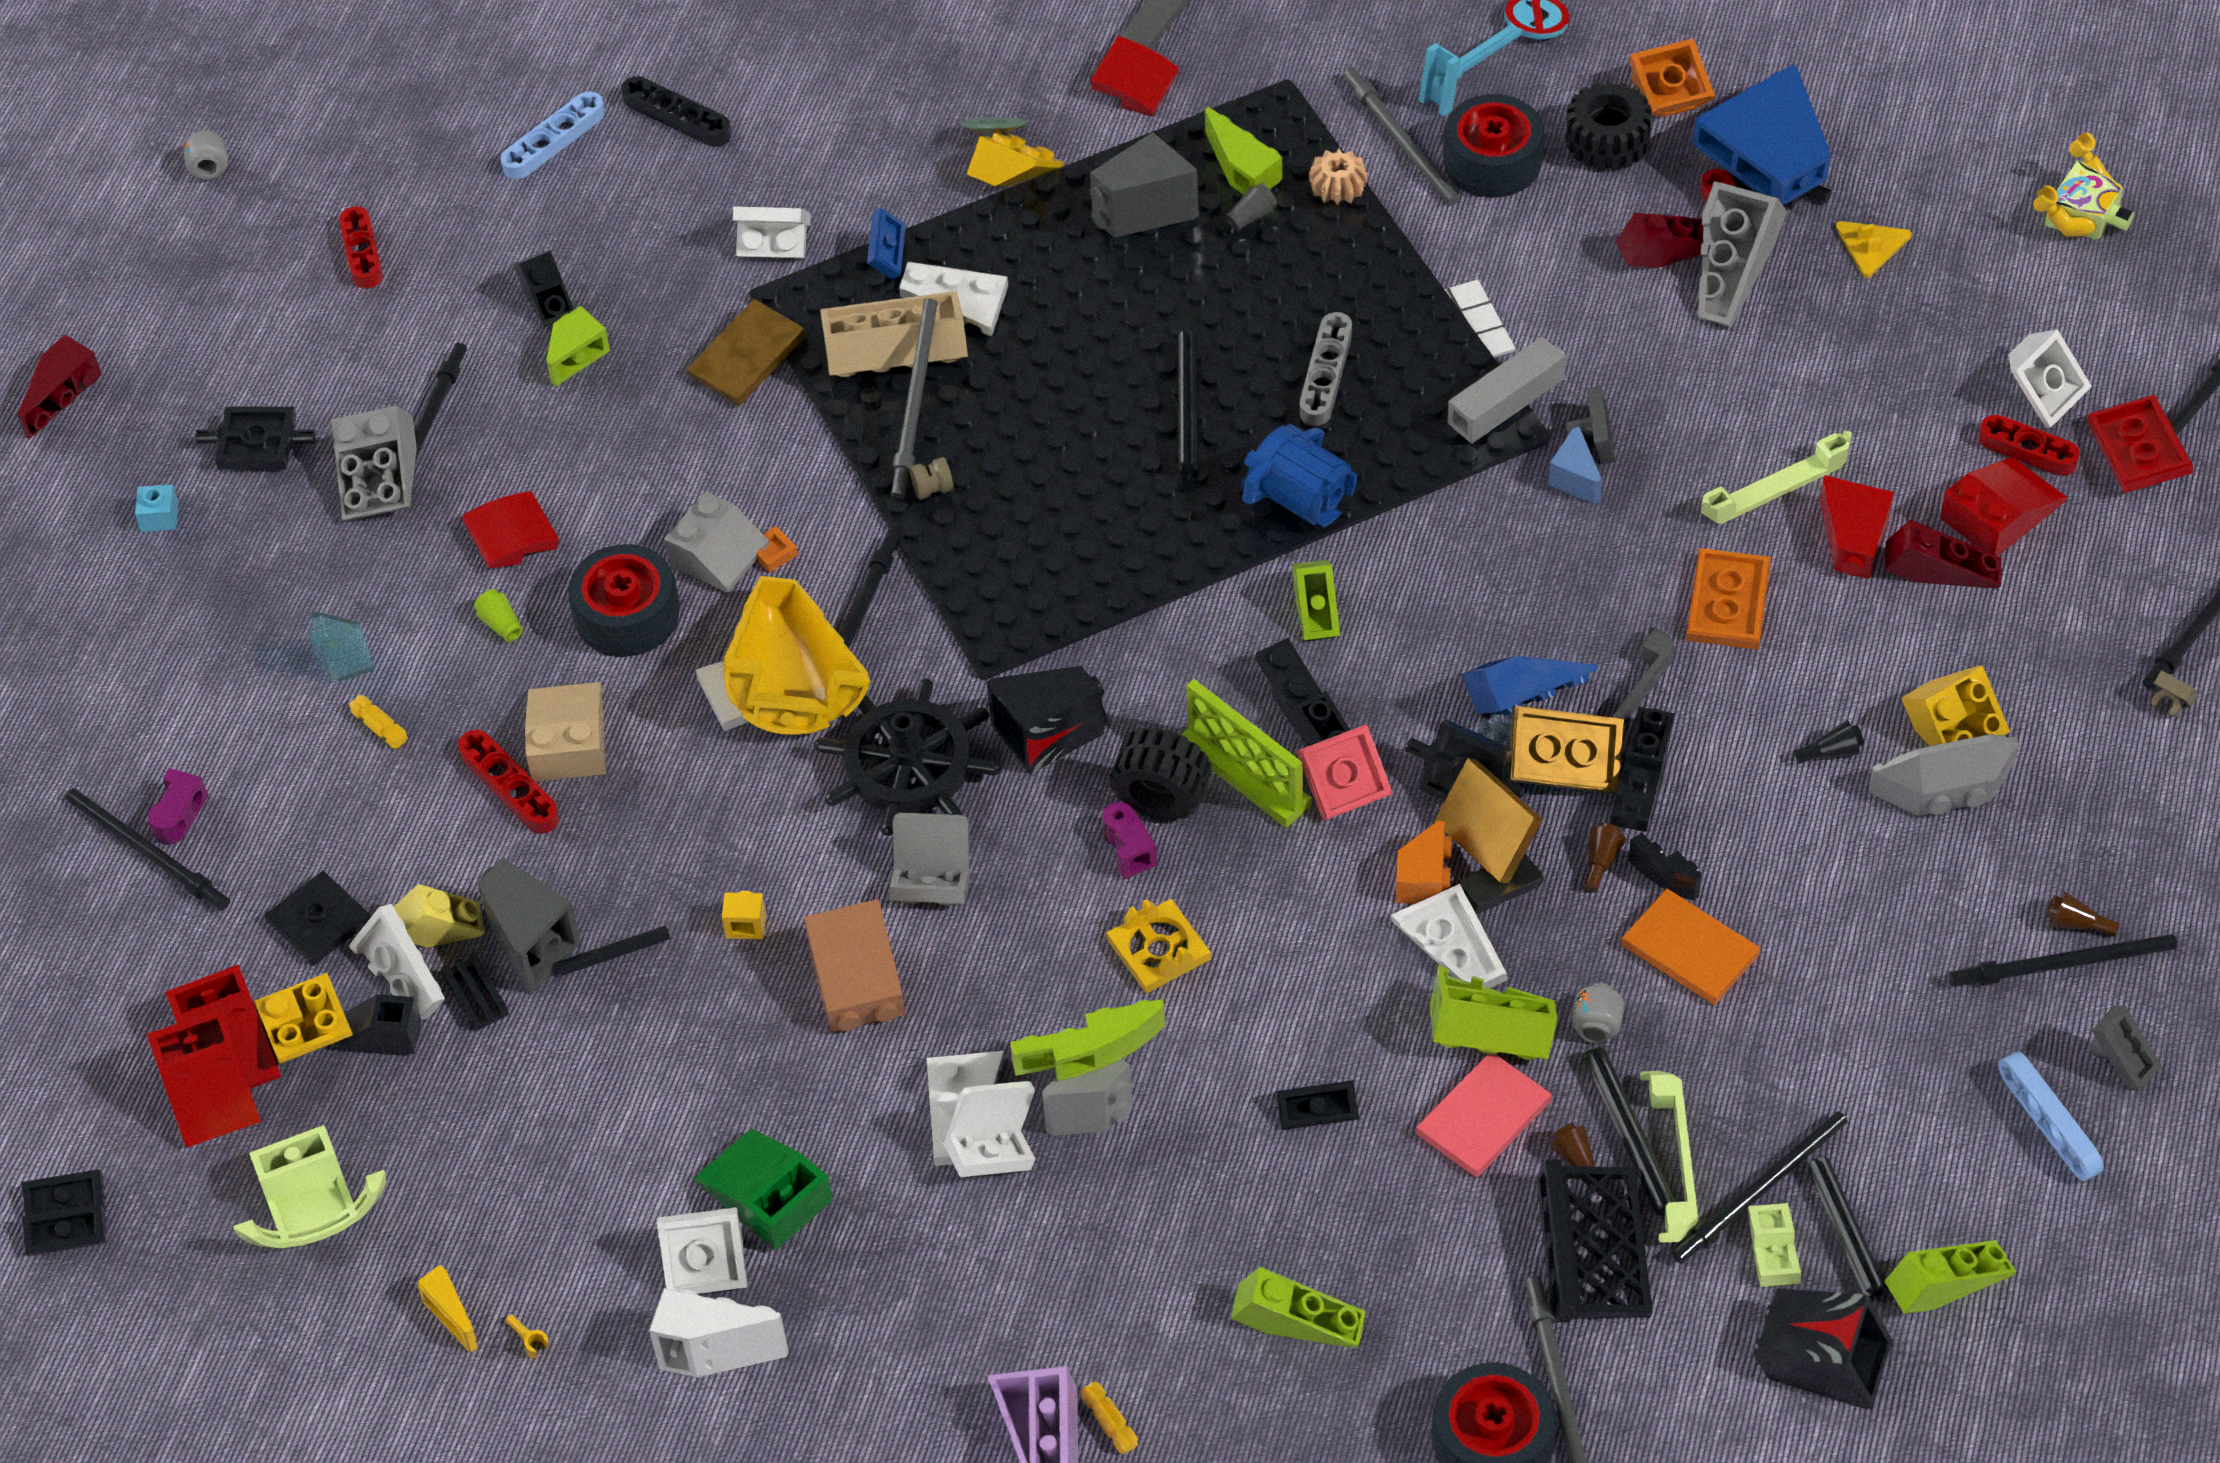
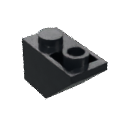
[513,251,574,327]
[338,994,422,1054]

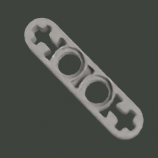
[1300,312,1352,426]

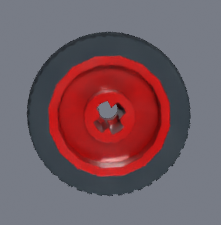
[1443,94,1545,198]
[569,544,680,657]
[1431,1362,1556,1463]

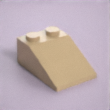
[525,682,606,782]

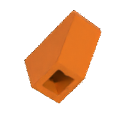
[1396,821,1452,904]

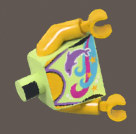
[2033,132,2134,239]

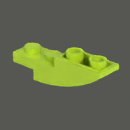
[1010,999,1165,1082]

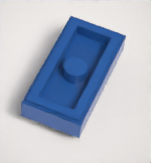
[867,207,906,280]

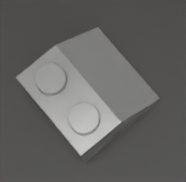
[664,492,769,593]
[1042,1059,1133,1136]

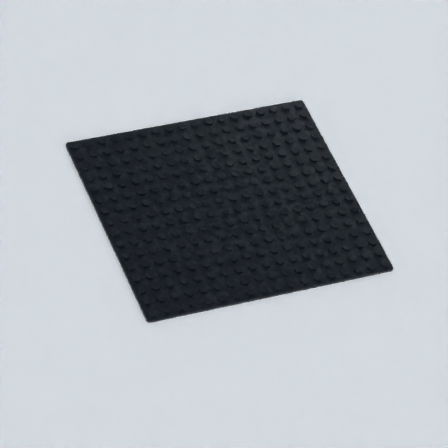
[749,79,1550,680]

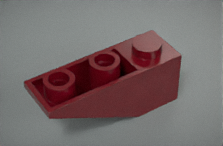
[1615,212,1704,268]
[18,335,102,439]
[1885,519,2002,589]

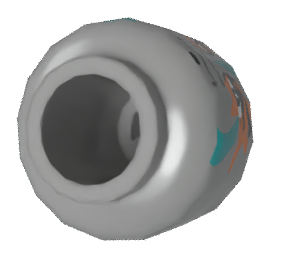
[184,131,228,180]
[1572,983,1625,1043]

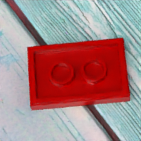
[2087,394,2193,493]

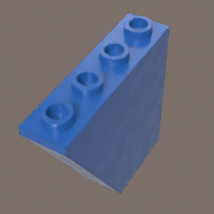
[1692,64,1831,205]

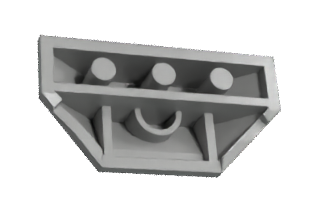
[1869,734,2019,816]

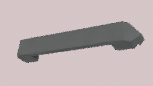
[1612,627,1675,727]

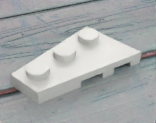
[899,262,1008,337]
[1391,884,1508,988]
[349,904,445,1020]
[927,1051,1005,1166]

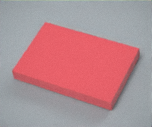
[1416,1054,1552,1178]

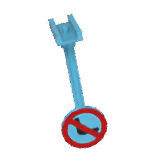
[1419,0,1570,117]

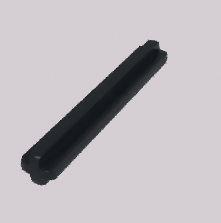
[1808,1156,1885,1298]

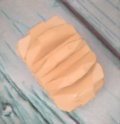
[1309,148,1367,206]

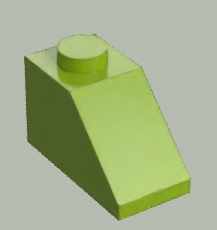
[547,306,610,387]
[1291,559,1340,641]

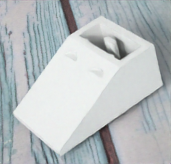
[649,1289,789,1377]

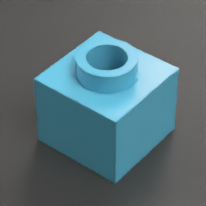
[135,485,179,532]

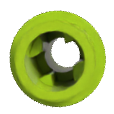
[474,589,523,642]

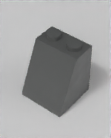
[1090,132,1199,238]
[477,857,581,995]

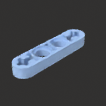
[500,91,605,179]
[1998,1052,2104,1181]

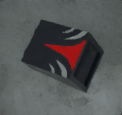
[987,666,1106,774]
[1754,1288,1893,1409]

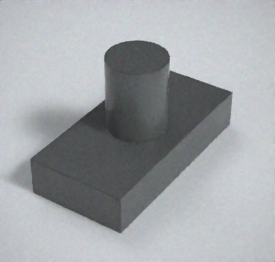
[1566,386,1616,464]
[2092,1005,2162,1091]

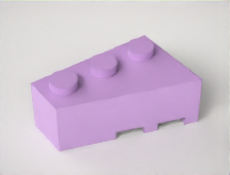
[987,1366,1078,1463]

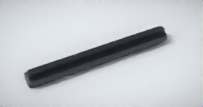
[1178,330,1198,473]
[1585,1047,1676,1215]

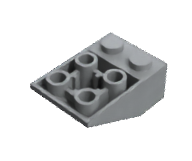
[331,405,417,521]

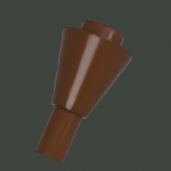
[1583,823,1626,892]
[2046,890,2120,937]
[1550,1124,1606,1195]

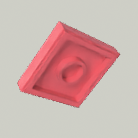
[1296,724,1393,820]

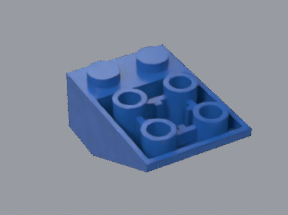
[1461,656,1598,718]

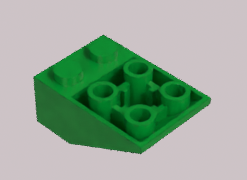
[694,1128,833,1251]

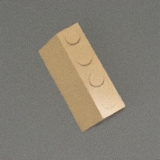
[820,291,968,377]

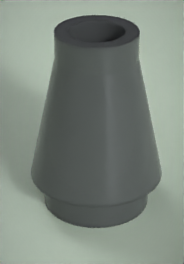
[1226,183,1277,231]

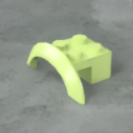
[233,1125,386,1248]

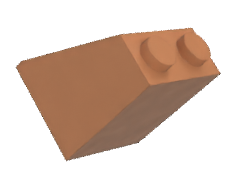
[804,899,905,1033]

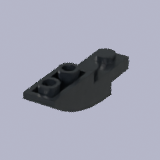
[1255,638,1350,746]
[1610,707,1675,832]

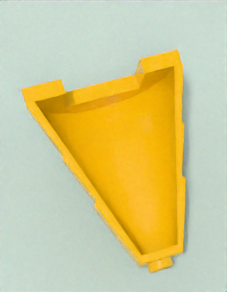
[723,576,870,735]

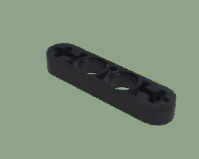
[621,76,731,147]

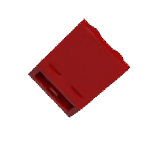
[165,965,281,1089]
[147,1008,261,1148]

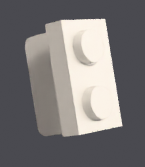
[944,1081,1035,1177]

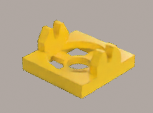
[1106,899,1211,994]

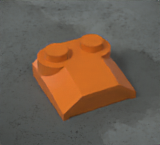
[1629,38,1715,117]

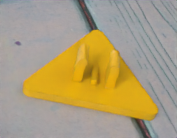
[1836,221,1912,278]

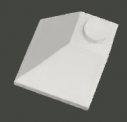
[2008,330,2092,428]

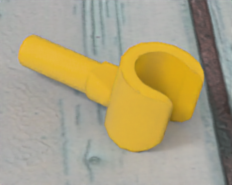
[506,1314,549,1359]

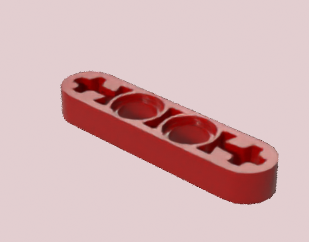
[458,730,559,834]

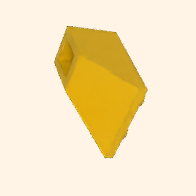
[967,133,1064,187]
[1901,666,2010,746]
[255,973,353,1064]

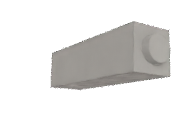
[1448,337,1566,444]

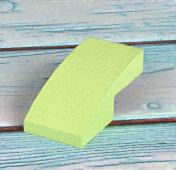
[1748,1203,1801,1287]

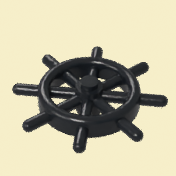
[814,679,1002,836]

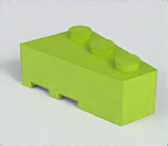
[1429,966,1558,1060]

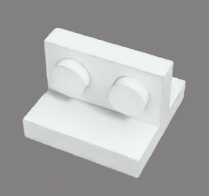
[733,207,811,259]
[657,1208,747,1294]

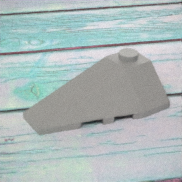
[1698,182,1787,328]

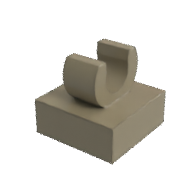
[2151,670,2199,718]

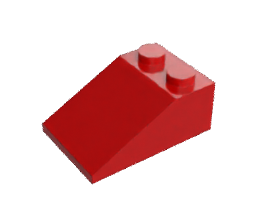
[1940,457,2067,556]

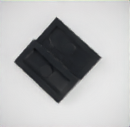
[21,1169,106,1256]

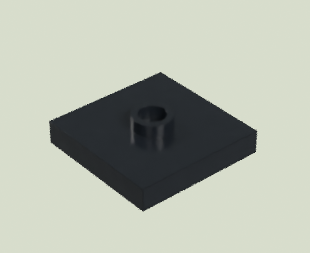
[265,870,371,966]

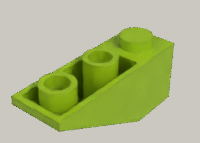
[1205,107,1282,194]
[1884,1240,2016,1314]
[1231,1267,1366,1348]

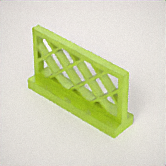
[1181,679,1312,828]

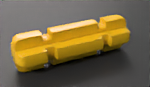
[349,695,408,749]
[1081,1381,1138,1454]

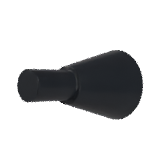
[1794,720,1864,764]

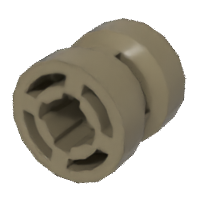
[909,457,954,500]

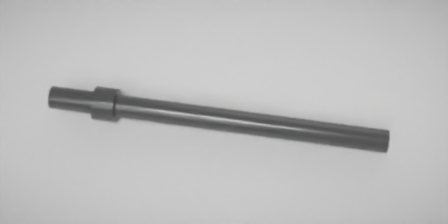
[1343,67,1460,206]
[891,299,938,498]
[1525,1276,1587,1463]

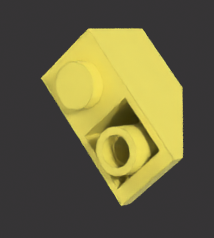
[394,884,485,948]

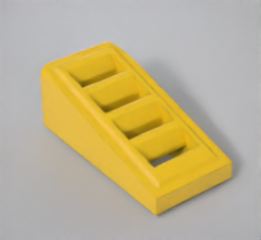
[418,1265,478,1353]

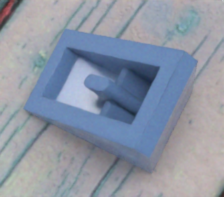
[1549,427,1602,504]

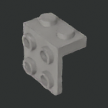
[889,813,970,906]

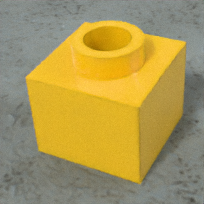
[722,891,766,939]

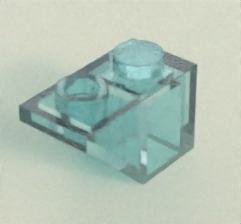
[308,612,374,684]

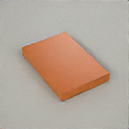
[1686,548,1771,650]
[1621,888,1761,1006]

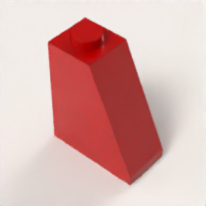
[1819,475,1895,579]

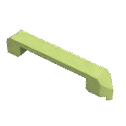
[1701,430,1852,524]
[1640,1071,1698,1243]

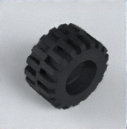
[1566,82,1652,171]
[1109,727,1212,821]

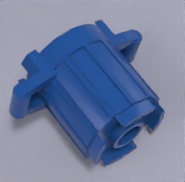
[1240,424,1357,527]

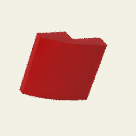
[1091,36,1179,117]
[462,491,559,569]

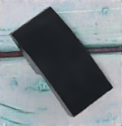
[1628,833,1702,901]

